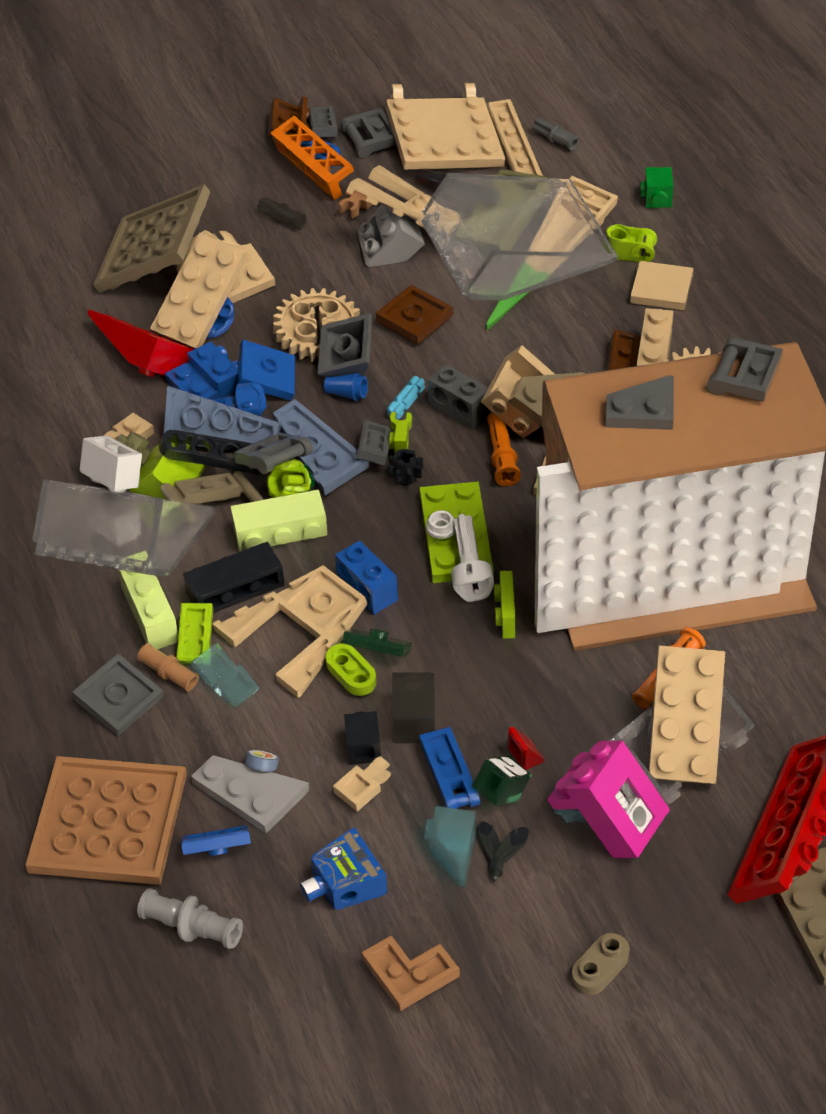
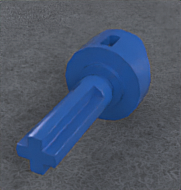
[212,382,267,416]

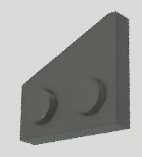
[606,375,674,430]

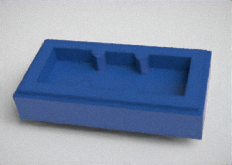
[181,825,251,855]

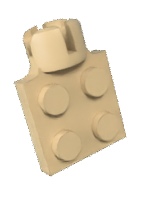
[213,231,275,303]

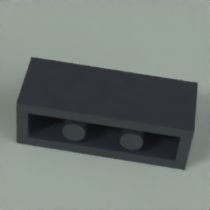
[183,541,285,613]

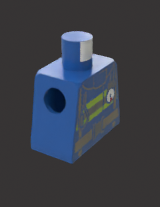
[300,827,387,910]

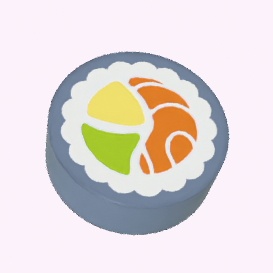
[245,750,279,772]

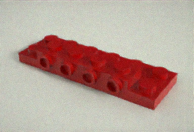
[728,735,826,904]

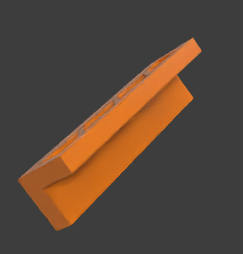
[271,116,354,201]

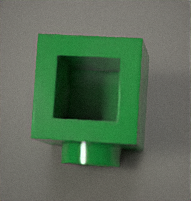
[640,167,673,208]

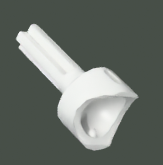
[451,514,494,602]

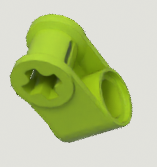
[604,224,657,263]

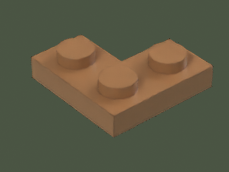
[361,936,460,1011]

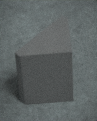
[318,313,372,377]

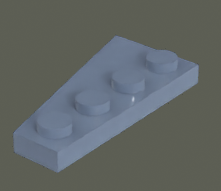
[164,386,281,446]
[273,399,369,496]

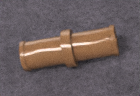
[137,643,199,692]

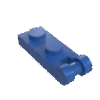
[419,727,480,814]

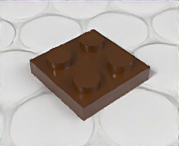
[376,284,453,344]

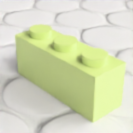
[230,490,328,552]
[117,554,178,649]

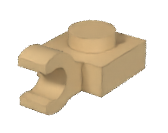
[104,413,154,441]
[333,756,391,812]

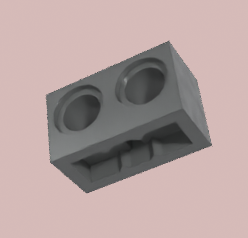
[428,364,490,429]

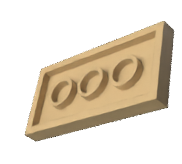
[150,232,249,349]
[648,645,725,785]

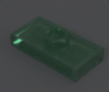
[342,628,412,657]

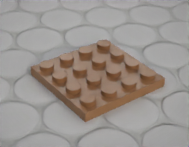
[25,756,187,885]

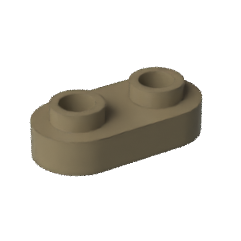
[572,933,630,995]

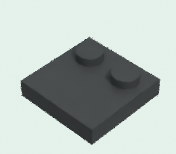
[72,654,163,736]

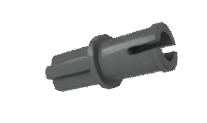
[532,118,580,151]

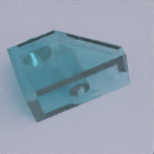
[425,806,476,887]

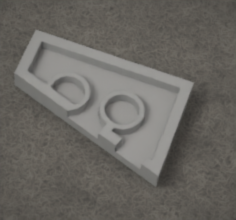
[191,755,310,834]

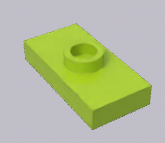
[177,603,213,665]

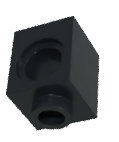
[344,711,381,765]

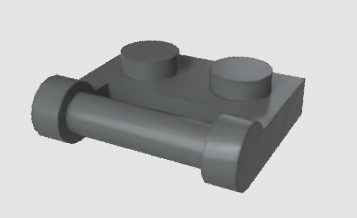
[340,108,397,158]
[707,337,783,401]
[233,433,313,474]

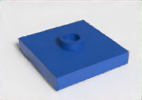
[238,340,295,401]

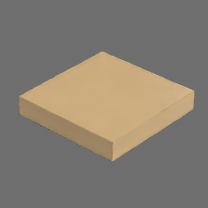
[630,261,693,311]

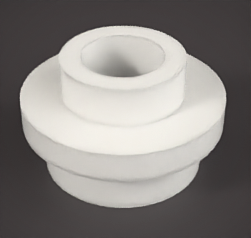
[426,511,456,539]

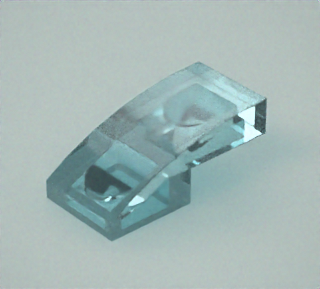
[190,643,260,708]

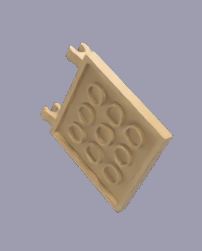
[386,83,505,170]

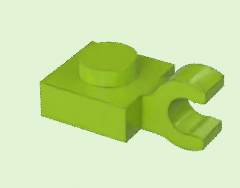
[389,412,412,453]

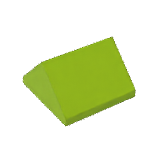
[129,442,206,501]

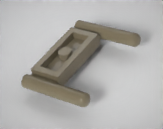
[160,471,264,523]

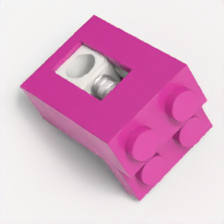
[547,740,670,858]

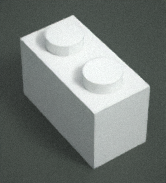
[80,436,142,493]

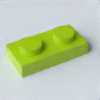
[494,571,515,639]

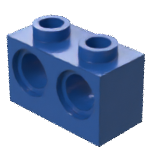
[335,540,398,615]

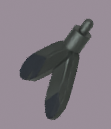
[477,821,529,881]

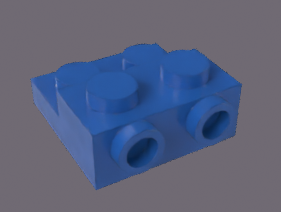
[165,341,239,400]

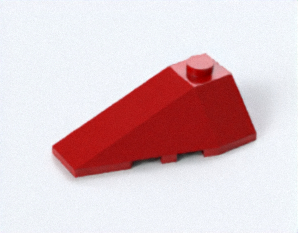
[87,309,194,377]

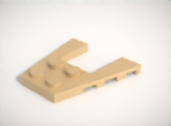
[346,165,463,238]
[212,566,367,699]

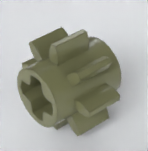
[117,431,151,464]

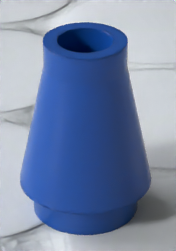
[324,373,368,401]

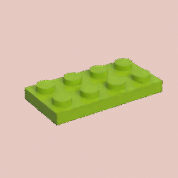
[420,481,494,583]

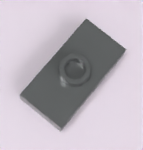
[309,106,338,137]
[356,420,391,465]

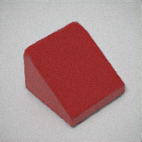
[508,726,545,771]

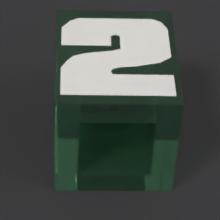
[472,755,532,806]

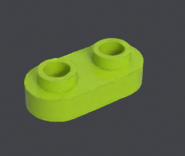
[326,644,377,696]

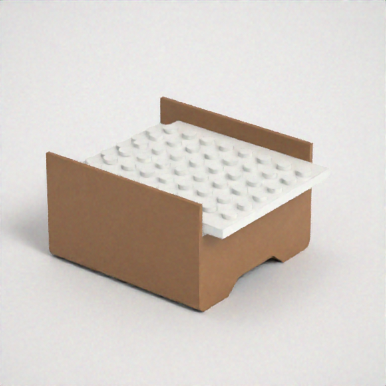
[535,342,826,651]

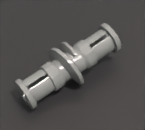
[137,888,243,949]

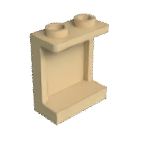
[481,345,554,438]

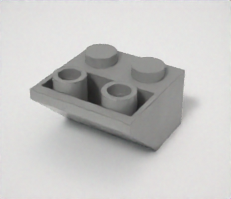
[357,205,424,267]

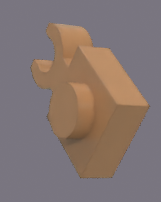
[339,180,382,218]

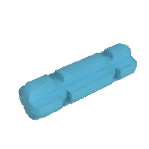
[386,376,425,420]

